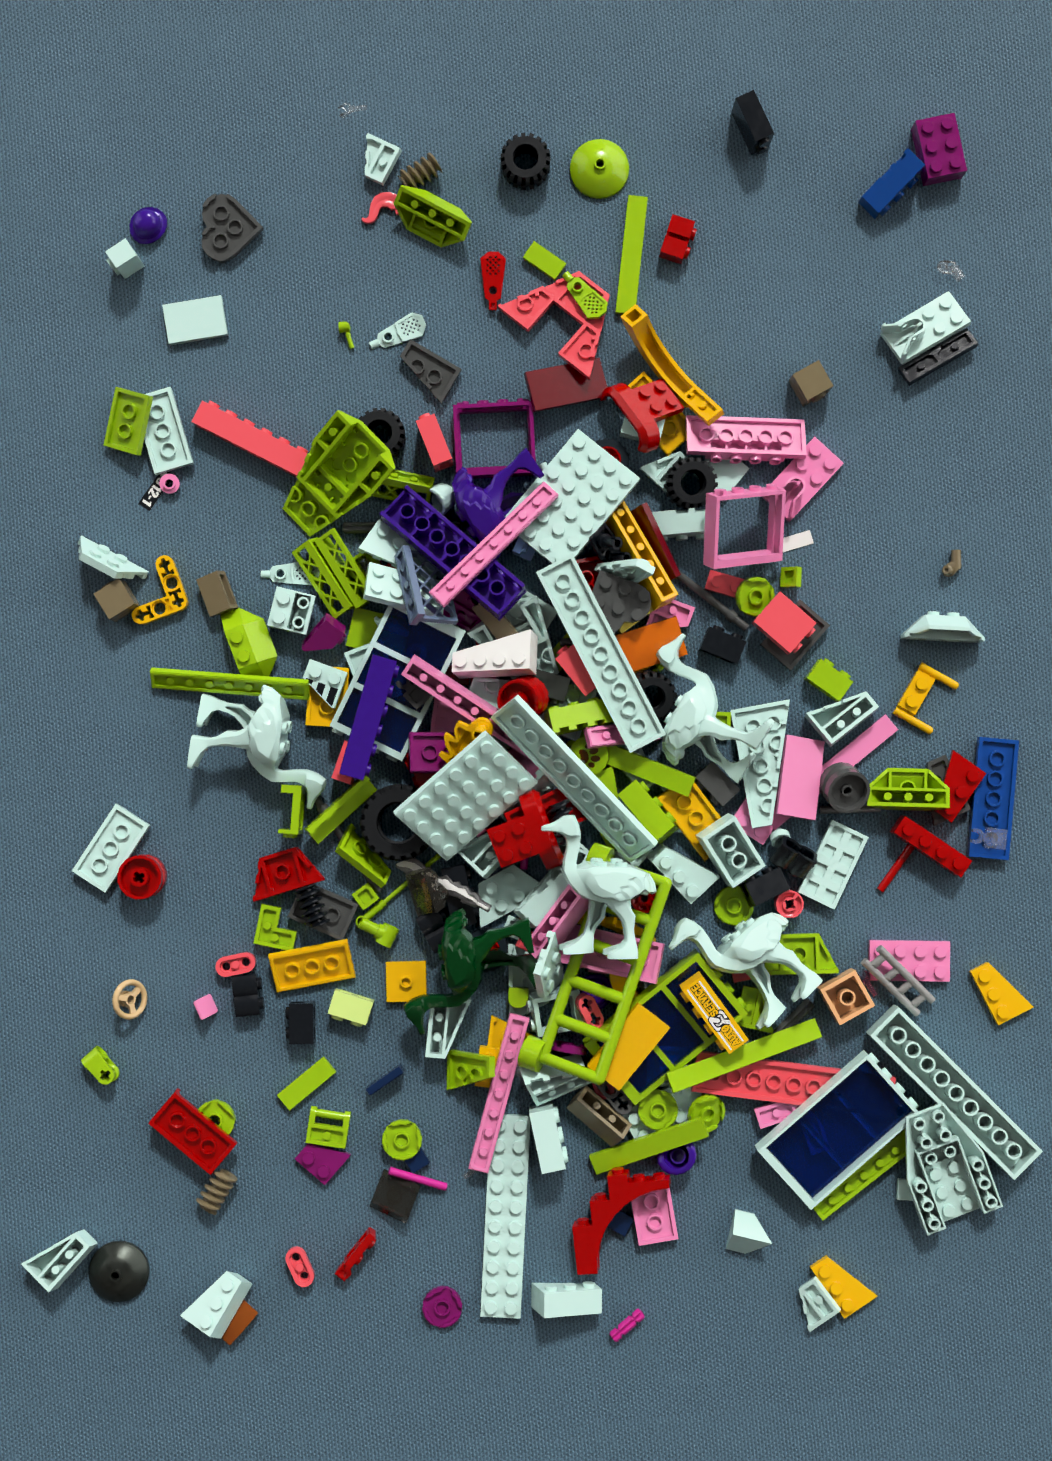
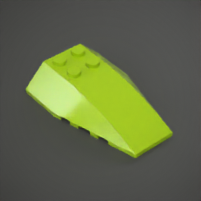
[282,410,395,537]

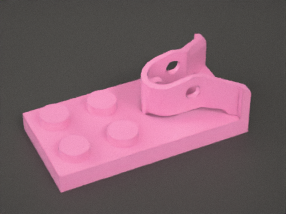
[761,437,844,522]

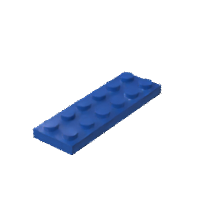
[967,737,1019,860]

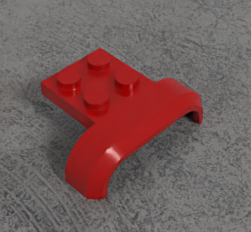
[600,379,685,453]
[487,789,564,870]

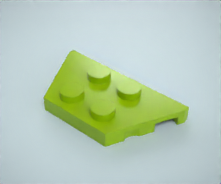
[764,933,839,975]

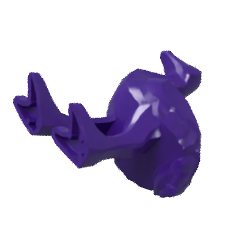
[452,448,544,560]

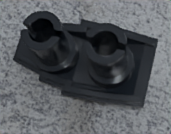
[589,523,632,562]

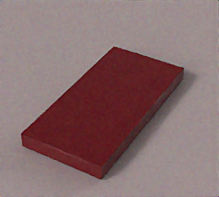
[524,358,609,412]
[631,502,681,581]

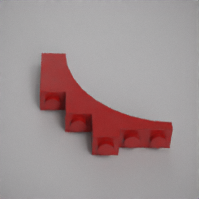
[572,1167,671,1275]

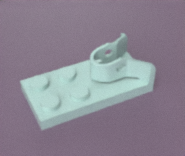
[880,291,971,365]

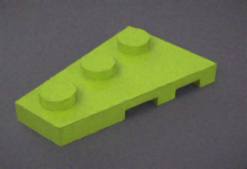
[447,1049,495,1090]

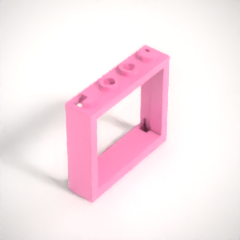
[703,484,786,569]

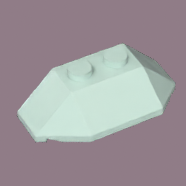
[900,611,985,643]

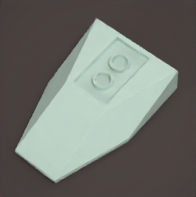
[905,1102,1003,1236]

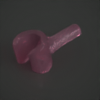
[857,970,878,997]

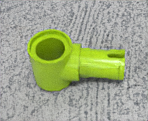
[358,917,400,948]

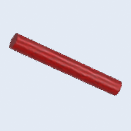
[877,844,915,893]

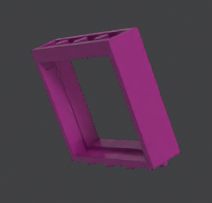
[453,398,536,479]

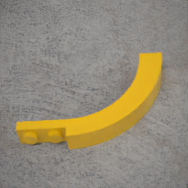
[620,304,724,426]

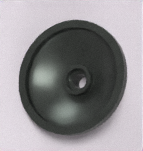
[89,1240,150,1302]

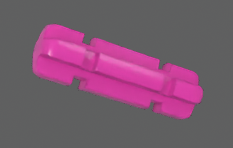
[610,1309,645,1342]

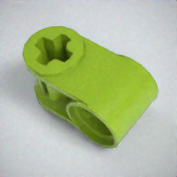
[81,1046,120,1085]

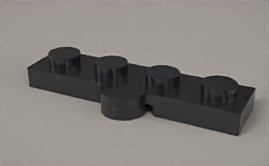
[898,328,978,386]

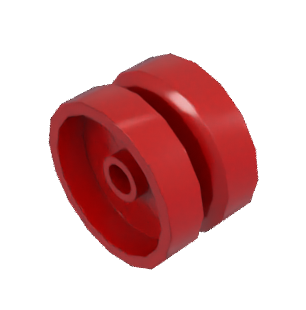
[497,675,549,716]
[117,854,167,899]

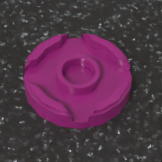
[551,1040,588,1055]
[422,1286,462,1328]

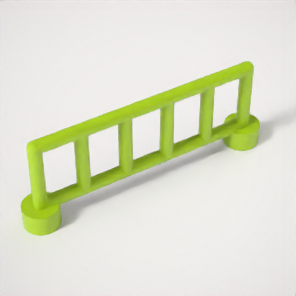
[518,842,672,1085]

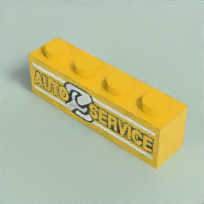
[679,971,749,1054]

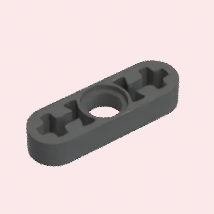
[589,1068,632,1114]

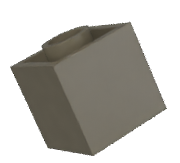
[789,360,833,406]
[94,579,141,622]

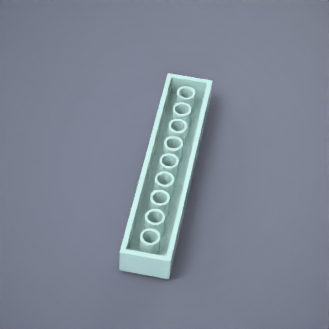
[866,1004,1043,1180]

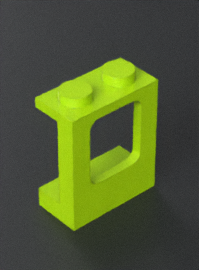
[278,784,306,838]

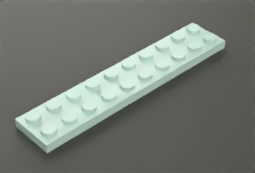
[536,553,666,753]
[490,695,658,863]
[480,1114,530,1319]

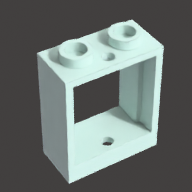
[526,987,584,1038]

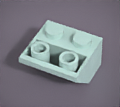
[267,586,316,635]

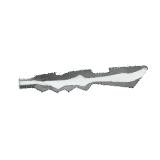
[396,857,492,912]

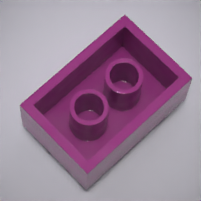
[911,113,967,186]

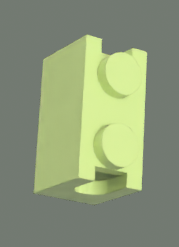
[327,988,375,1027]

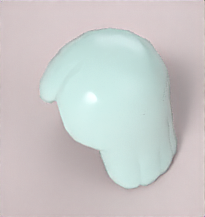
[429,483,455,516]

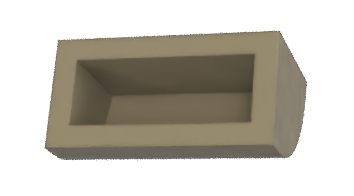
[196,571,239,617]

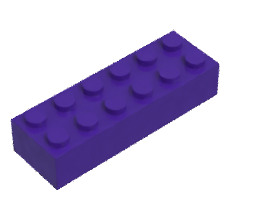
[339,655,400,780]

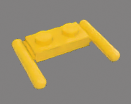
[892,662,959,734]

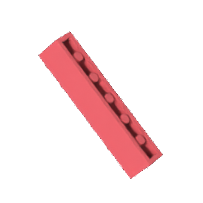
[191,400,308,477]

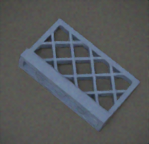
[394,545,458,625]

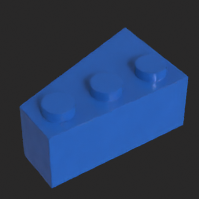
[858,148,925,219]

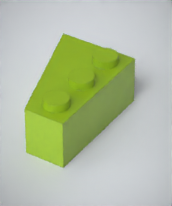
[618,779,678,844]

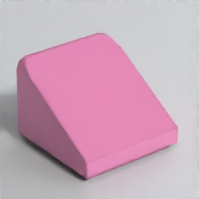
[193,994,218,1020]

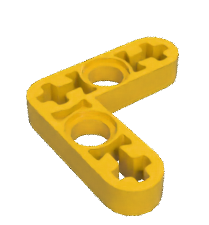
[132,555,189,625]

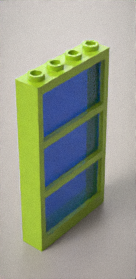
[583,949,748,1105]

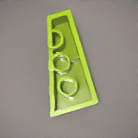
[543,697,614,736]

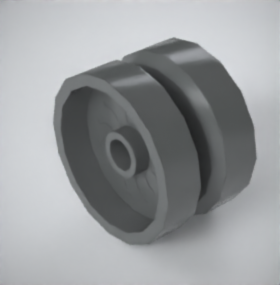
[819,762,870,813]

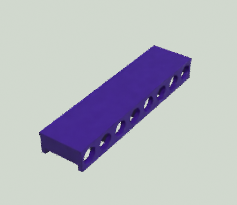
[379,485,527,621]

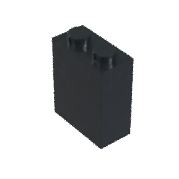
[731,90,774,155]

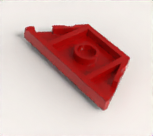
[253,847,325,902]

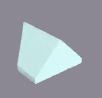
[726,1209,772,1254]

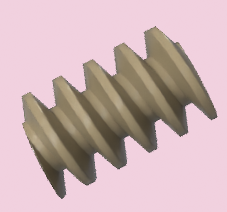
[398,152,443,188]
[196,1169,237,1215]

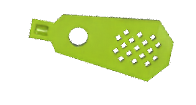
[562,271,608,319]

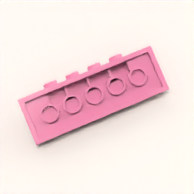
[685,415,807,465]

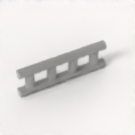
[861,945,936,1017]

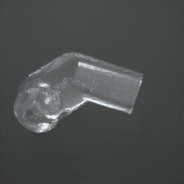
[937,260,965,282]

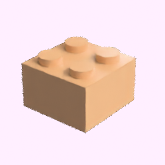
[817,968,875,1025]

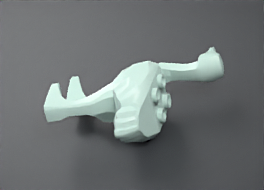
[656,633,775,784]
[187,685,327,810]
[541,815,657,959]
[668,912,823,1030]

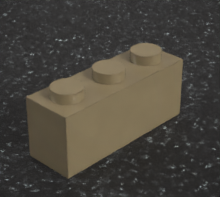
[566,1085,632,1147]

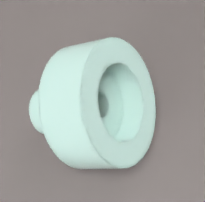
[770,827,791,847]

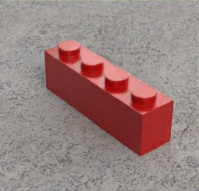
[889,815,972,877]

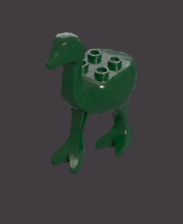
[404,908,536,1035]

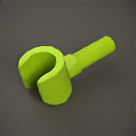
[338,322,354,349]

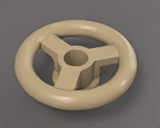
[112,979,147,1020]

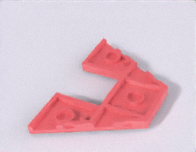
[498,271,610,380]

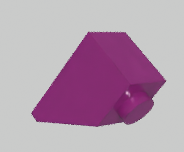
[301,613,346,651]

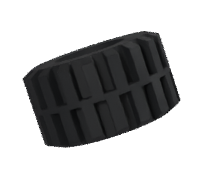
[501,133,550,190]
[359,408,406,457]
[664,457,718,509]
[635,670,677,721]

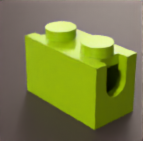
[804,658,853,702]

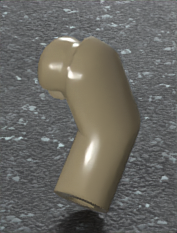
[942,550,961,577]

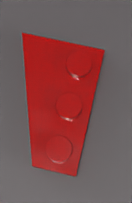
[934,750,986,823]

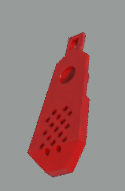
[480,251,506,311]

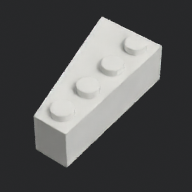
[452,629,538,679]

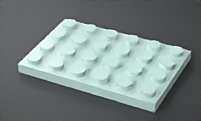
[506,429,640,563]
[393,730,538,861]

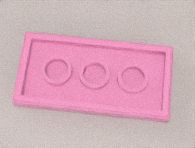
[775,735,825,821]

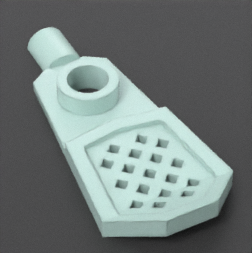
[369,313,426,350]
[261,560,320,586]

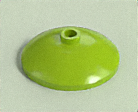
[570,139,629,199]

